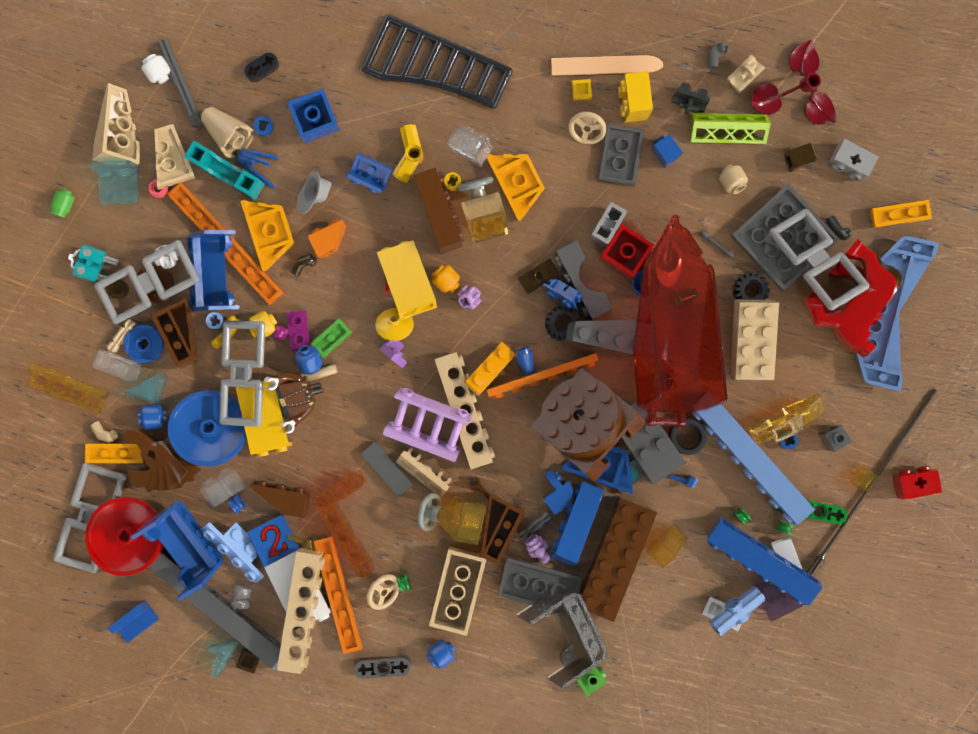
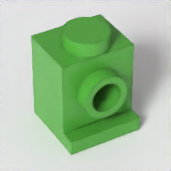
[575,663,607,697]

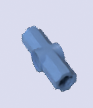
[709,586,765,636]

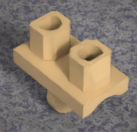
[726,55,765,93]

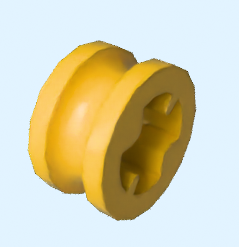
[444,172,461,191]

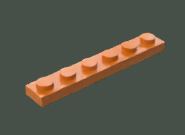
[487,353,599,400]
[313,536,363,654]

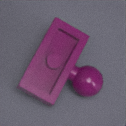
[272,311,310,351]

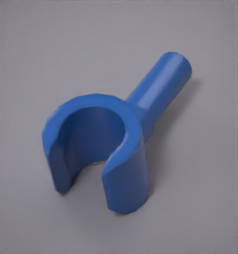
[670,474,698,487]

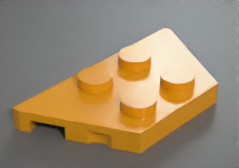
[486,154,545,222]
[240,200,295,271]

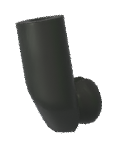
[826,216,852,240]

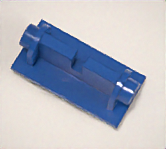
[543,279,583,311]

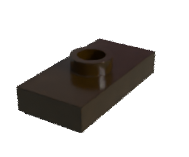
[518,258,560,295]

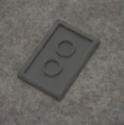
[597,124,644,187]

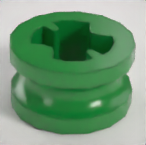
[733,507,752,526]
[775,520,795,535]
[397,573,411,593]

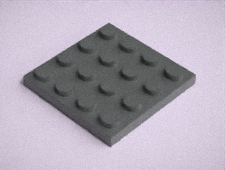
[730,184,840,291]

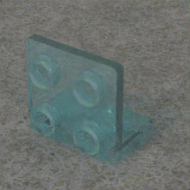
[91,160,139,205]

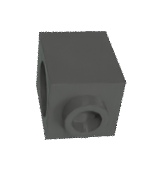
[818,425,852,452]

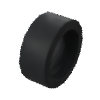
[668,418,707,455]

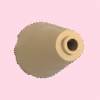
[201,107,253,158]

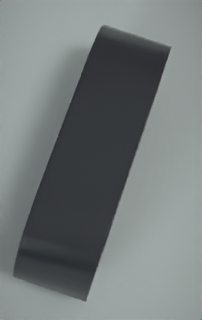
[245,53,279,82]

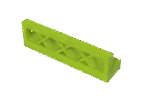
[690,113,771,144]

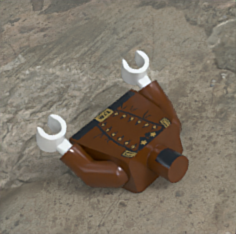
[264,371,324,433]

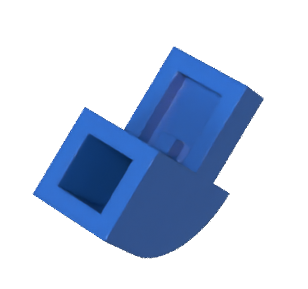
[543,469,573,515]

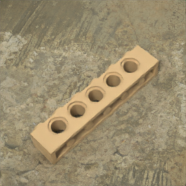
[435,352,495,470]
[277,549,325,674]

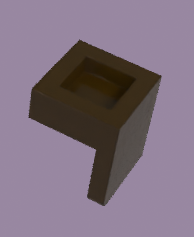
[784,143,817,172]

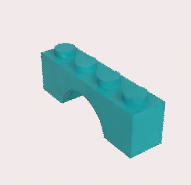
[184,141,265,200]

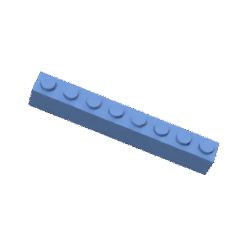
[689,392,815,525]

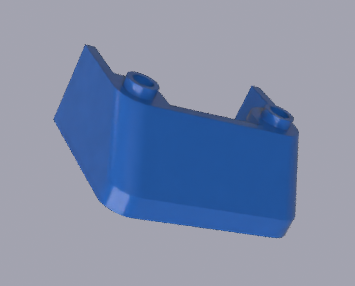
[187,230,239,311]
[131,501,223,601]

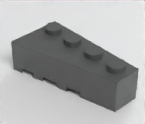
[565,319,652,357]

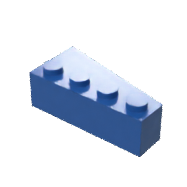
[550,482,604,566]

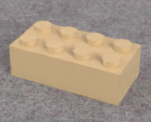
[730,300,779,380]
[429,546,486,636]

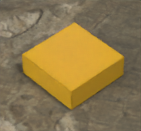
[571,79,592,101]

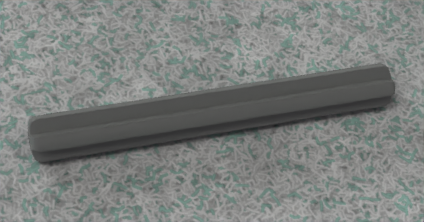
[158,39,203,128]

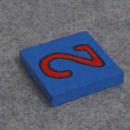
[247,514,299,567]

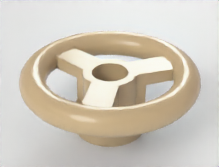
[568,112,606,144]
[367,574,400,610]

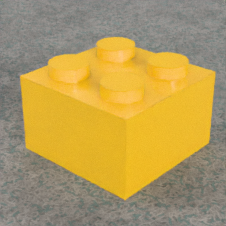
[618,71,653,123]

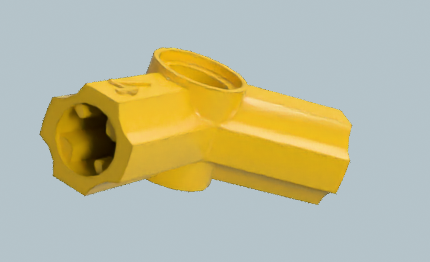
[392,124,423,184]

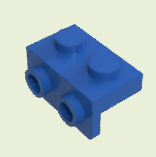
[346,153,393,193]

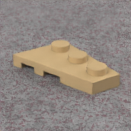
[154,124,195,190]

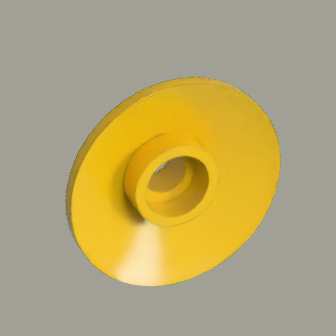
[375,308,414,341]

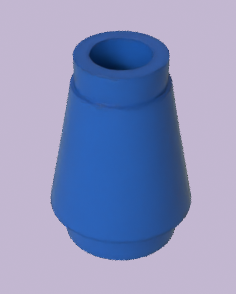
[514,347,535,376]

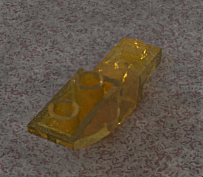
[748,394,824,445]

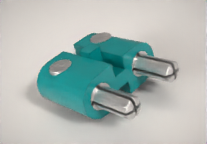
[68,244,119,283]

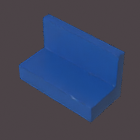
[108,601,159,643]

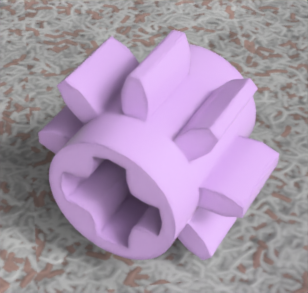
[457,285,482,310]

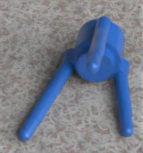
[237,148,279,189]

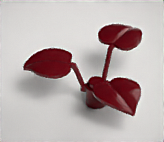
[750,39,836,125]

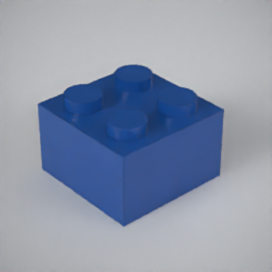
[287,89,340,144]

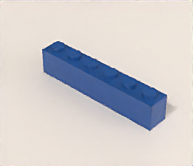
[707,517,822,606]

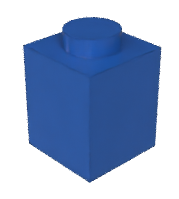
[651,134,683,168]

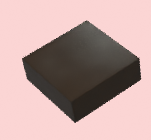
[236,647,260,674]

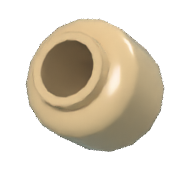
[719,165,748,194]

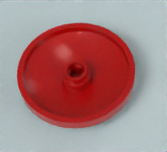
[85,497,164,576]

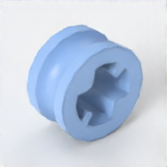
[206,312,225,330]

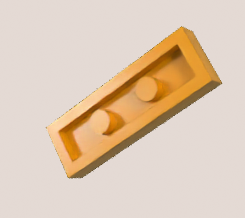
[870,200,932,228]
[464,342,515,396]
[85,444,145,463]

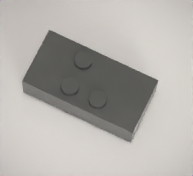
[620,398,686,485]

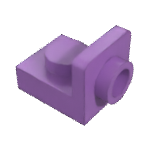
[379,340,407,368]

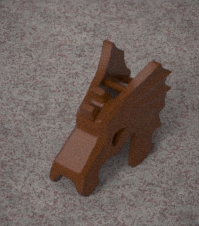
[124,429,201,492]

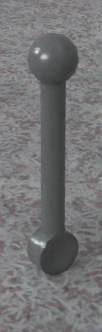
[701,231,734,258]

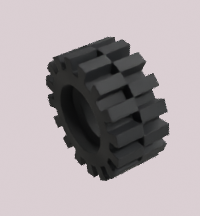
[732,272,770,300]
[545,306,579,341]

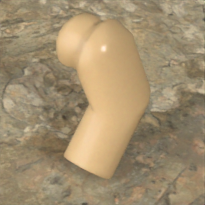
[90,421,118,443]

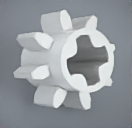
[155,245,179,269]

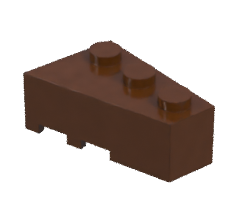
[151,298,198,369]

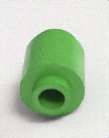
[49,188,75,218]

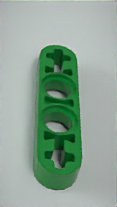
[771,500,847,524]

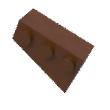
[481,493,525,564]

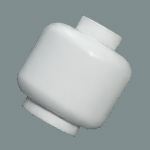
[141,54,170,84]

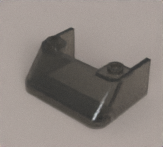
[517,591,607,689]

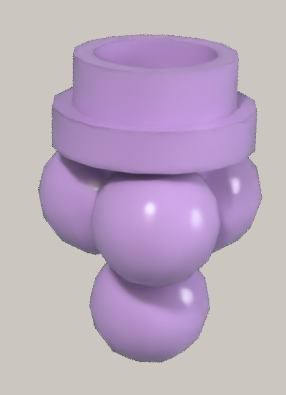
[524,534,550,564]

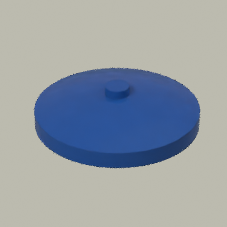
[168,390,247,467]

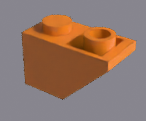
[308,219,347,259]

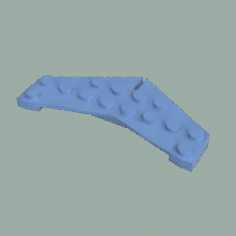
[842,236,939,392]

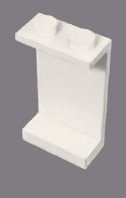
[264,547,332,631]

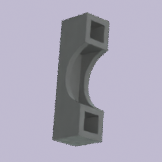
[554,241,613,321]

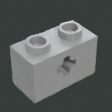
[828,139,879,181]
[589,202,628,248]

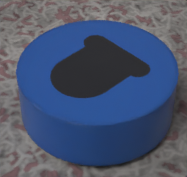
[254,116,274,136]

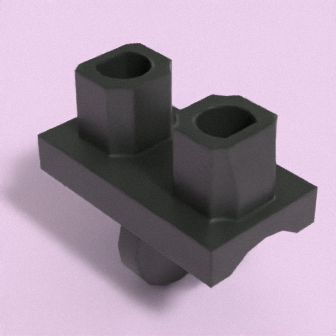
[671,82,711,115]

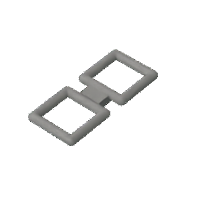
[769,209,869,310]
[94,240,200,324]
[219,321,265,427]
[53,463,127,573]

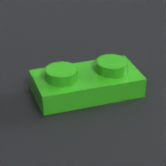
[311,318,353,358]

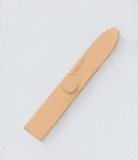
[551,55,663,76]

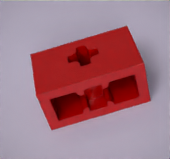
[892,466,943,500]

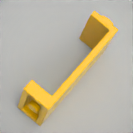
[377,240,437,320]
[236,381,292,457]

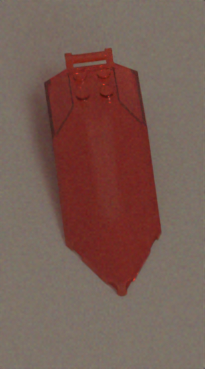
[633,215,728,428]

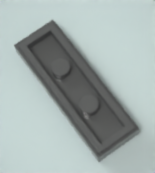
[361,441,413,497]

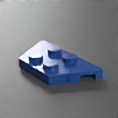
[562,446,633,495]

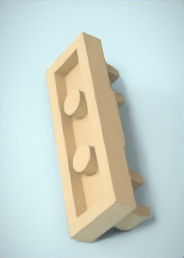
[396,448,451,498]

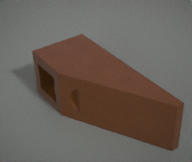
[249,480,310,518]

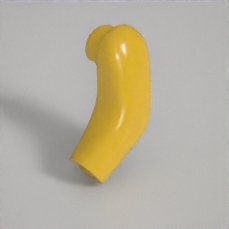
[211,315,240,349]

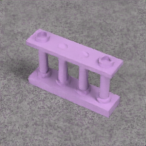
[383,388,473,462]

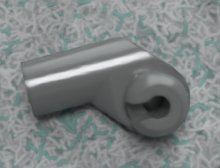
[708,42,729,69]

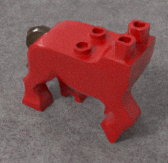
[803,239,903,358]

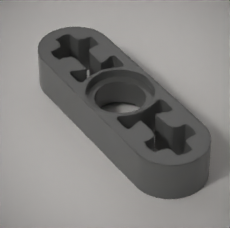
[354,656,411,679]

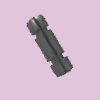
[518,511,553,540]

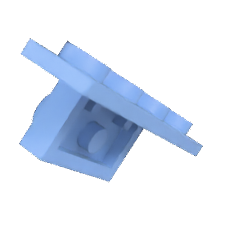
[200,522,264,583]

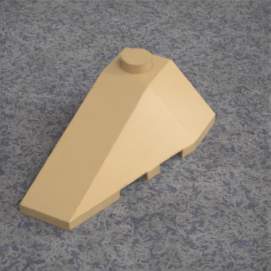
[92,83,140,166]

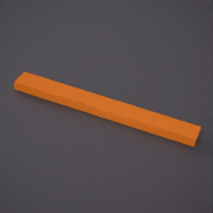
[167,182,284,306]

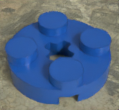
[124,325,165,363]

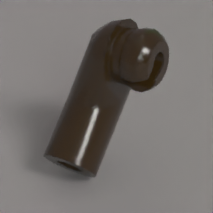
[290,254,317,277]

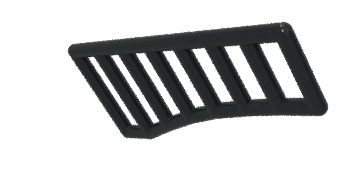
[362,14,513,109]

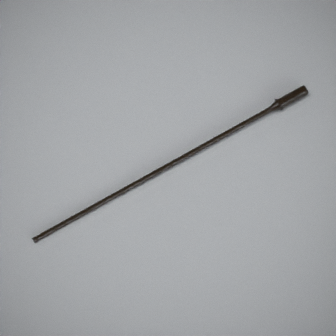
[807,389,937,576]

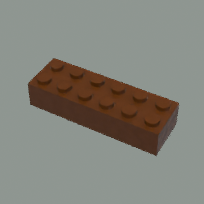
[576,496,657,622]

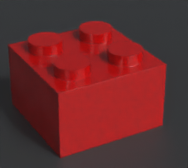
[599,224,654,280]

